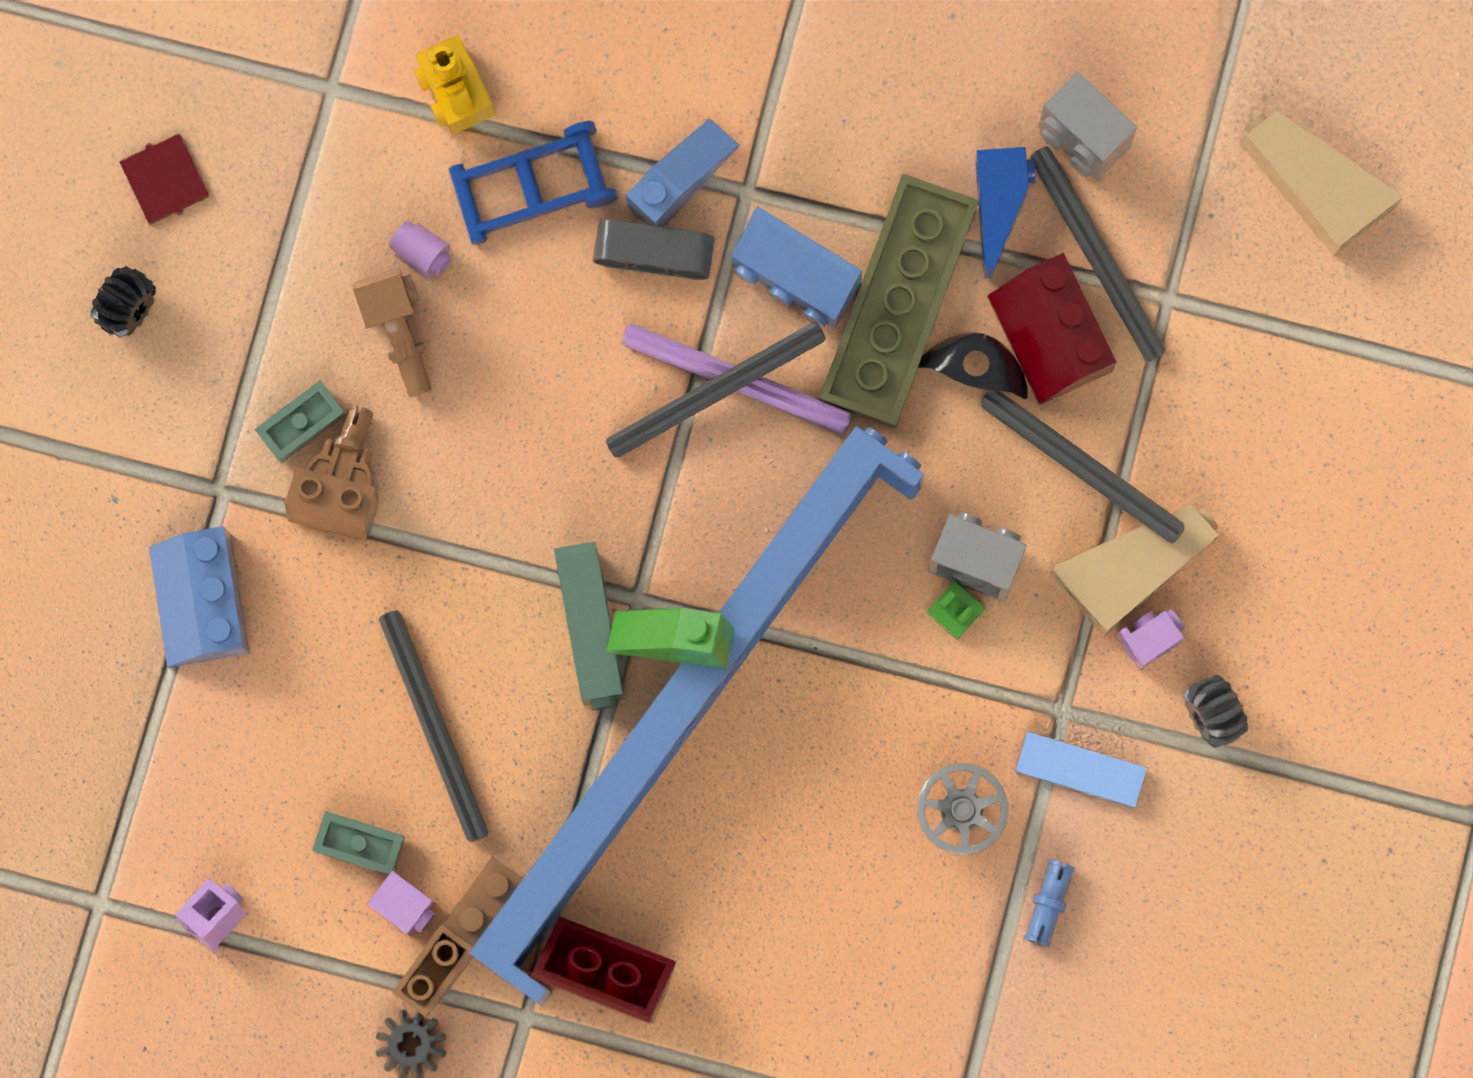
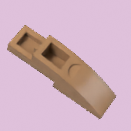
[392,856,524,1017]

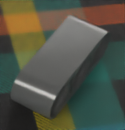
[593,219,715,280]

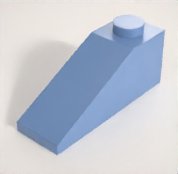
[625,118,739,227]

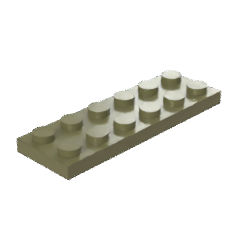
[819,173,979,429]

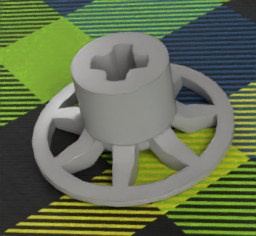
[917,763,1008,855]

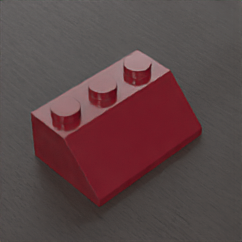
[987,253,1117,405]
[531,916,677,1024]

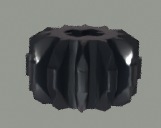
[91,266,156,338]

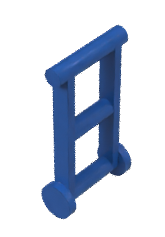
[448,121,618,245]

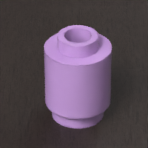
[389,221,452,278]

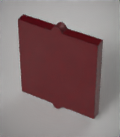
[119,133,210,225]

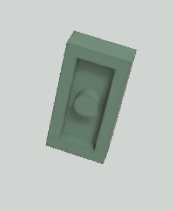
[255,380,346,464]
[312,811,406,875]

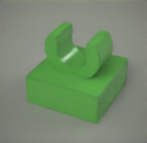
[927,581,985,640]

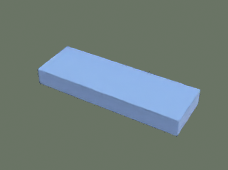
[1015,731,1147,808]

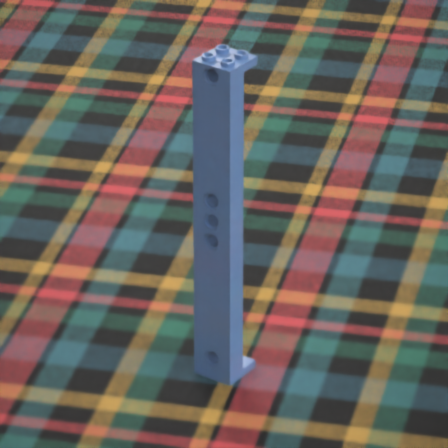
[469,426,924,1007]

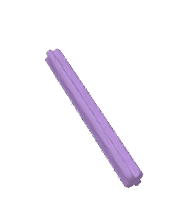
[622,324,851,434]

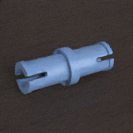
[1024,859,1075,947]

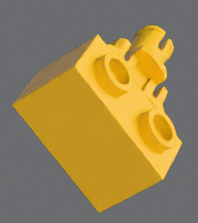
[413,34,496,136]

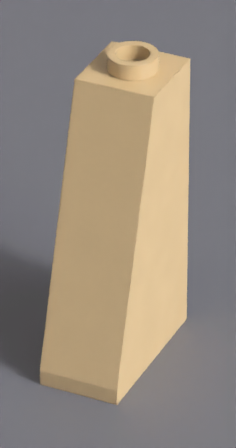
[1241,110,1403,256]
[1050,504,1219,636]

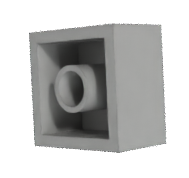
[1039,71,1137,181]
[928,512,1027,603]

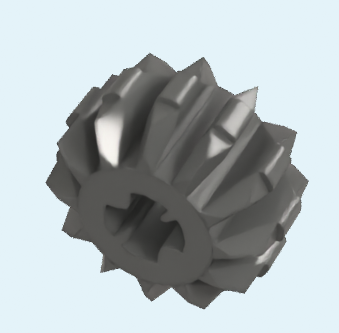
[1184,674,1248,748]
[376,1010,447,1078]

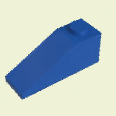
[975,147,1035,278]

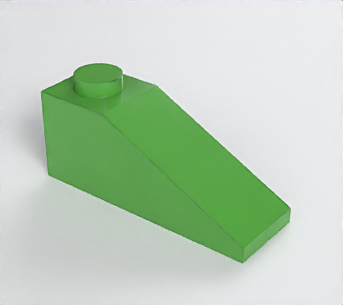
[606,608,735,669]

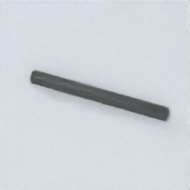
[1030,146,1166,362]
[606,322,826,457]
[981,390,1185,543]
[379,610,488,842]

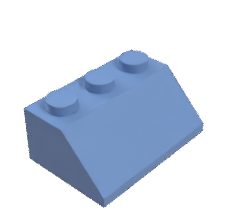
[731,206,862,329]
[149,526,250,668]

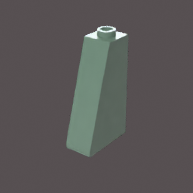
[554,541,624,710]

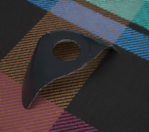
[918,332,1028,400]

